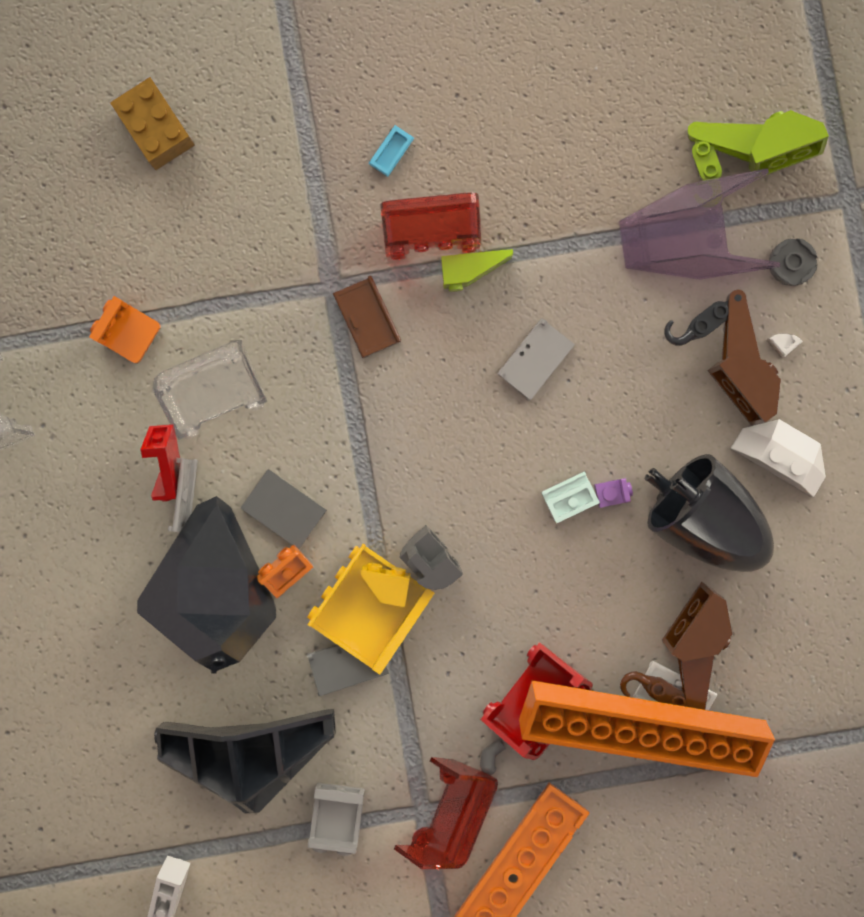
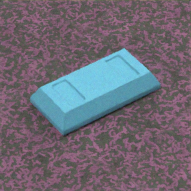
[368,125,414,177]

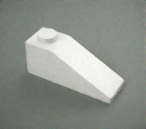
[148,856,190,917]

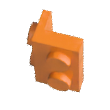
[257,545,313,598]

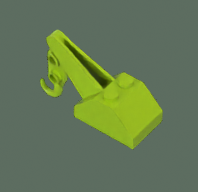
[688,110,829,208]

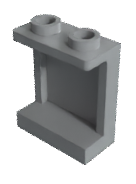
[308,783,365,856]

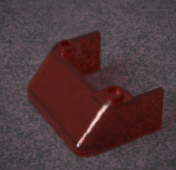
[394,757,498,869]

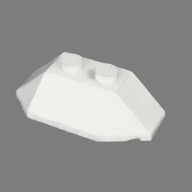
[731,419,826,497]

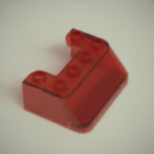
[380,193,481,260]

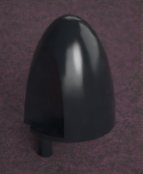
[644,454,774,572]

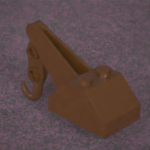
[620,582,732,710]

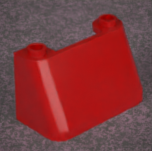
[480,642,593,760]

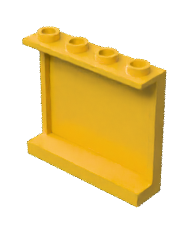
[307,544,435,674]

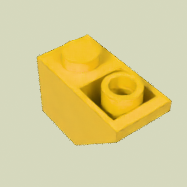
[361,563,411,607]

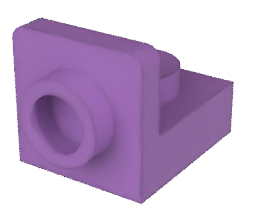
[594,478,633,508]

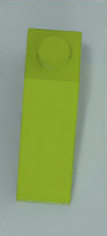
[441,249,513,292]

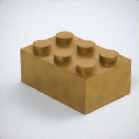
[110,77,195,170]

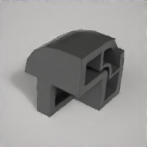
[399,525,463,590]

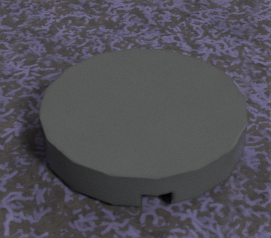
[769,238,818,286]

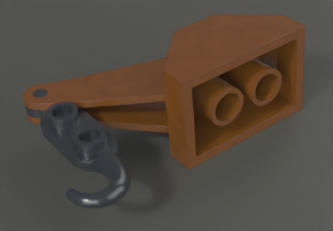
[664,290,781,426]

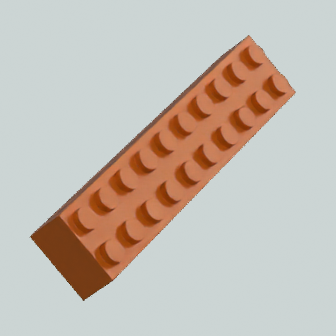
[519,681,775,777]

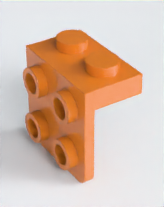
[89,296,161,364]

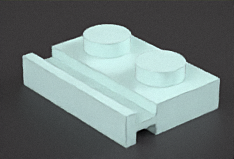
[541,472,600,524]

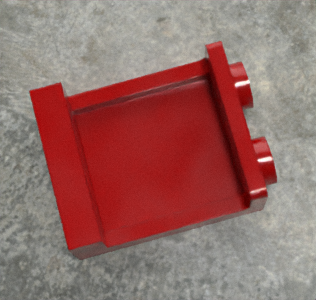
[140,424,180,502]

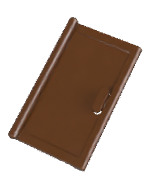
[333,276,401,358]

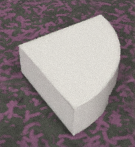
[767,334,803,358]

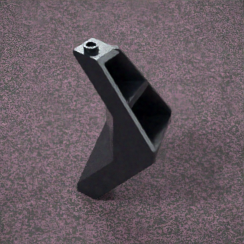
[137,496,276,674]
[154,709,336,814]

